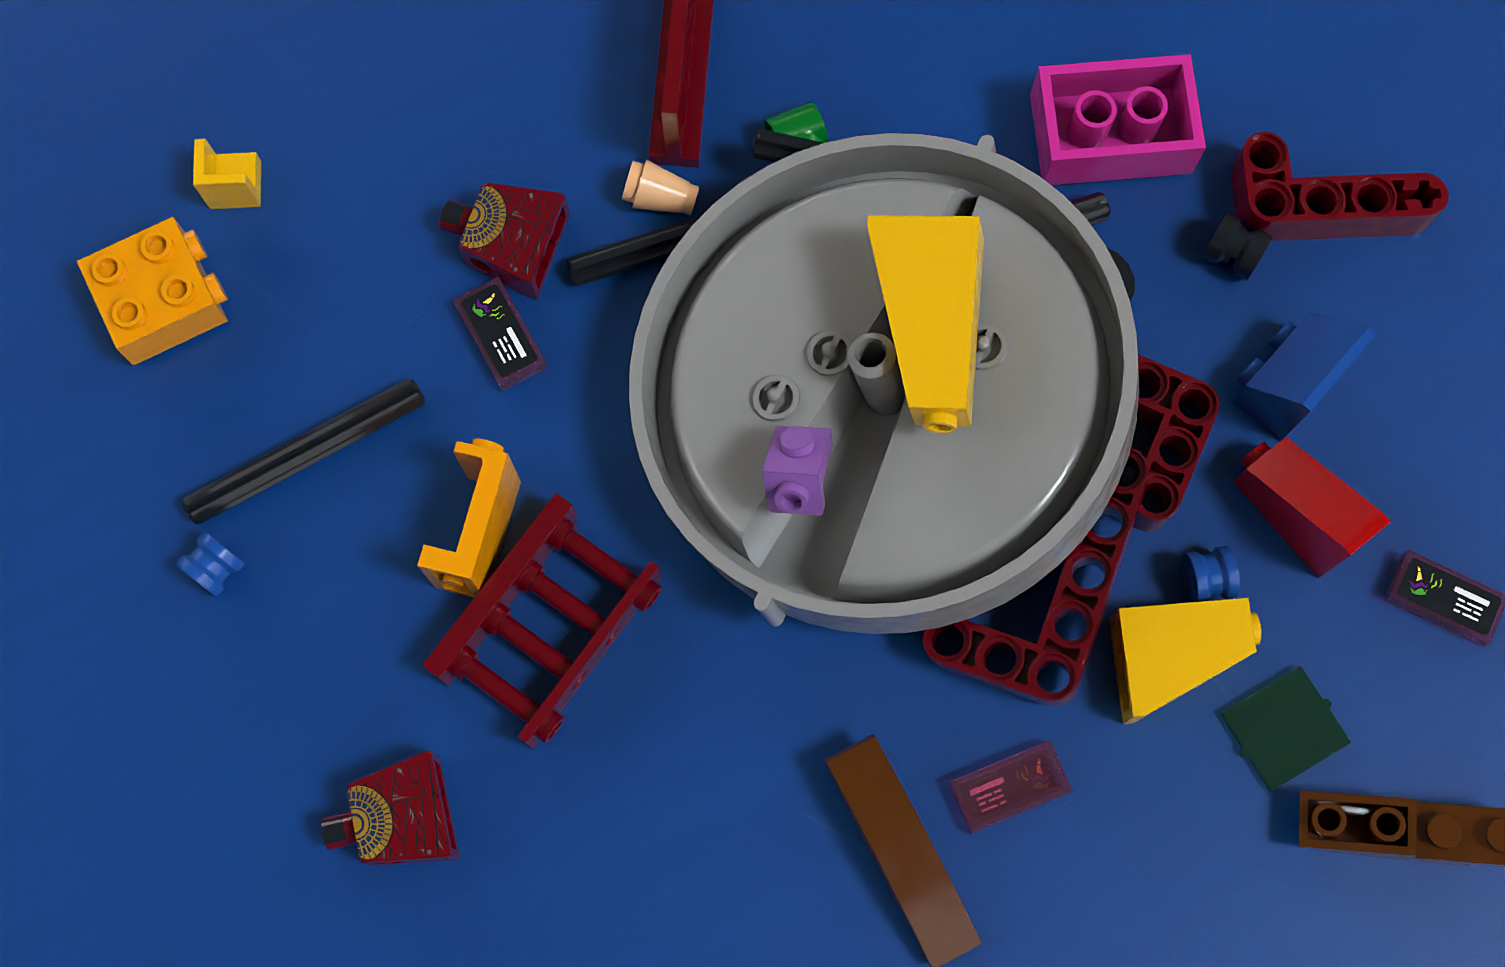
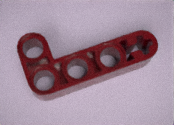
[1230,132,1449,241]

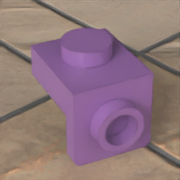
[762,426,833,515]

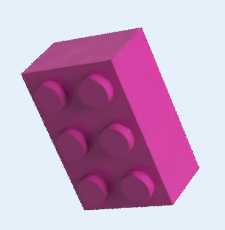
[1030,54,1206,185]

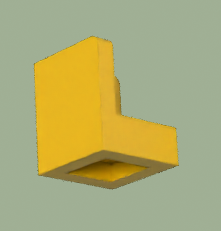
[193,138,261,209]

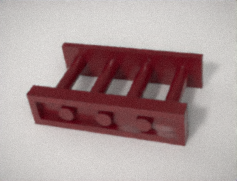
[422,493,663,749]

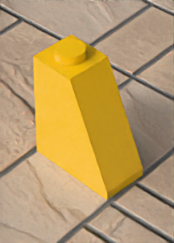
[1109,598,1261,724]

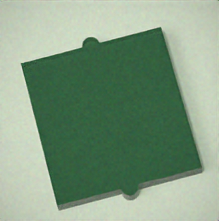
[1220,666,1351,792]

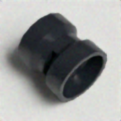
[1201,212,1273,281]

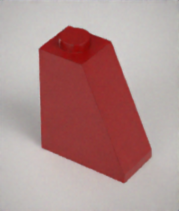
[1233,437,1391,578]

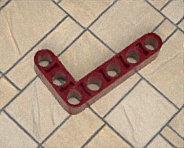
[1131,354,1219,532]
[923,447,1148,707]

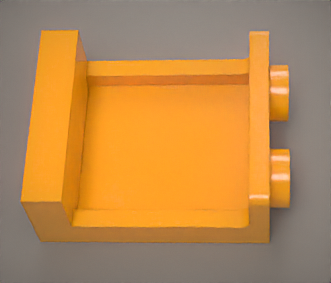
[417,438,521,598]

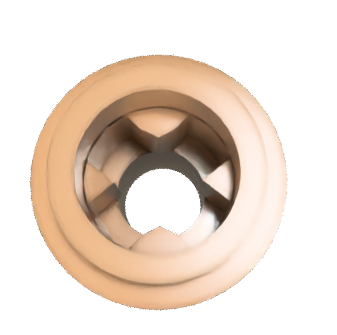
[621,159,699,216]

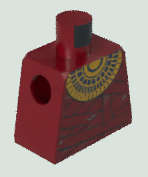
[440,183,570,300]
[321,751,460,866]

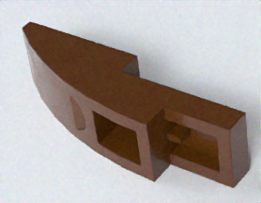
[1298,790,1505,867]

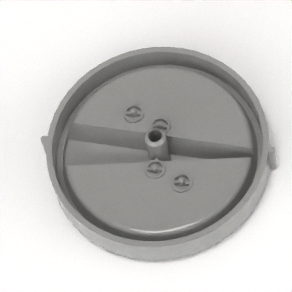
[629,133,1139,634]

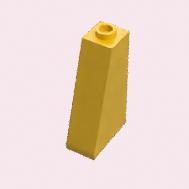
[867,215,984,433]

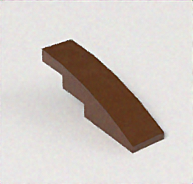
[824,734,982,967]

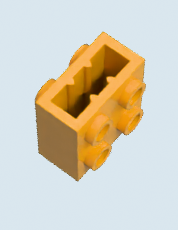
[77,217,228,366]

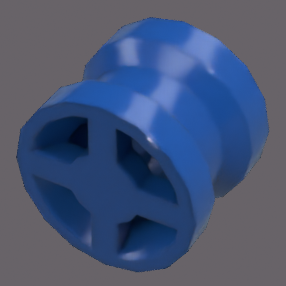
[175,531,246,597]
[1181,545,1240,602]

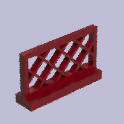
[649,0,715,168]

